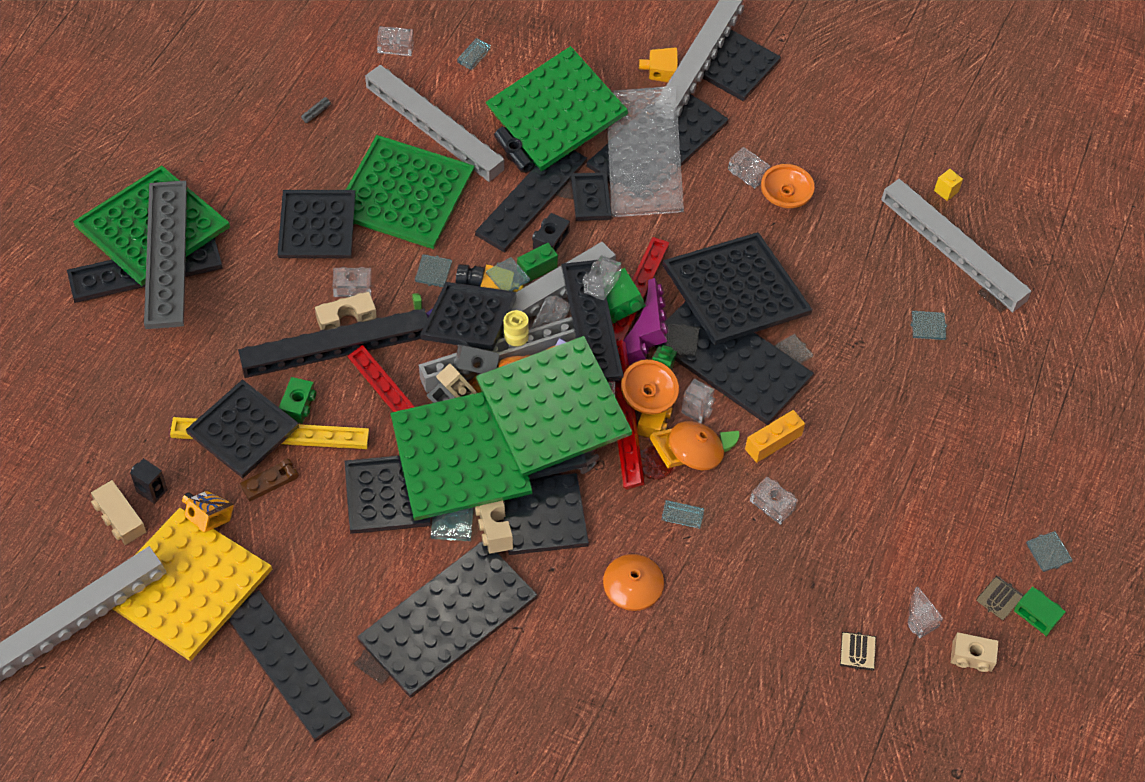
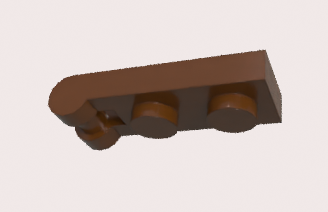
[240,459,299,502]

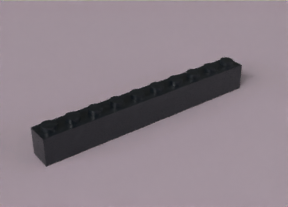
[238,309,428,378]

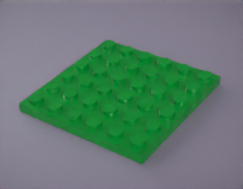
[485,46,629,171]
[346,135,475,249]
[73,165,230,286]
[476,336,632,477]
[390,392,532,521]

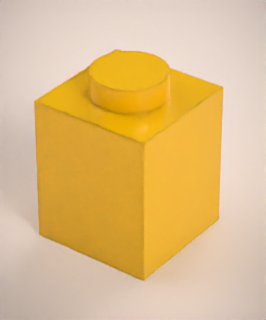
[934,169,963,201]

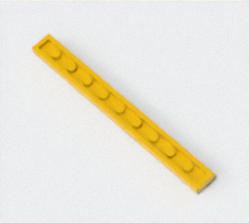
[170,417,369,449]

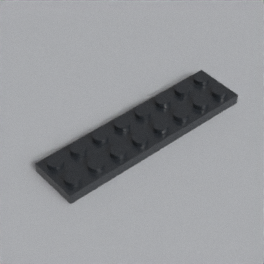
[475,150,587,253]
[67,238,223,303]
[561,260,623,382]
[228,590,351,742]

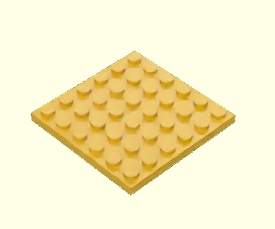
[112,508,273,662]

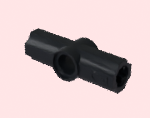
[494,126,534,173]

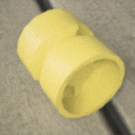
[503,310,529,346]

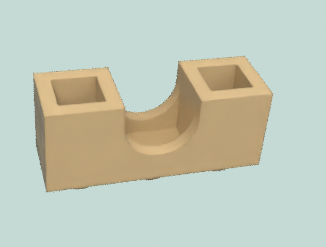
[315,292,376,330]
[474,501,513,554]

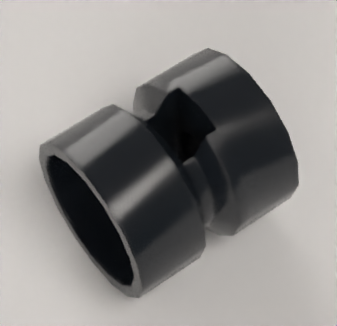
[455,264,485,287]

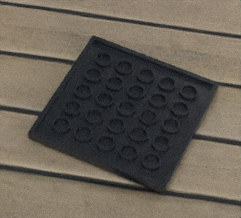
[662,232,813,345]

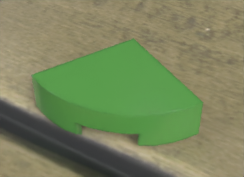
[412,293,422,310]
[719,431,739,452]

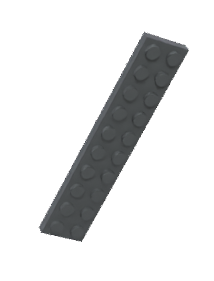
[144,181,187,329]

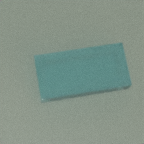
[457,38,490,70]
[661,500,705,529]

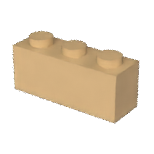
[91,480,146,545]

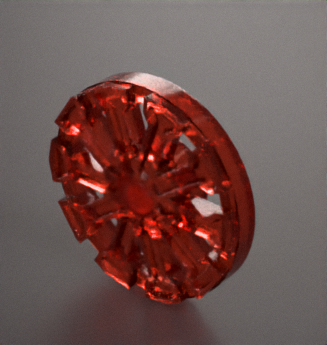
[640,446,674,480]

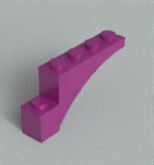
[623,278,669,366]

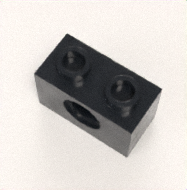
[532,213,570,252]
[130,458,168,504]

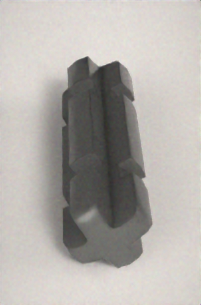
[301,97,331,123]

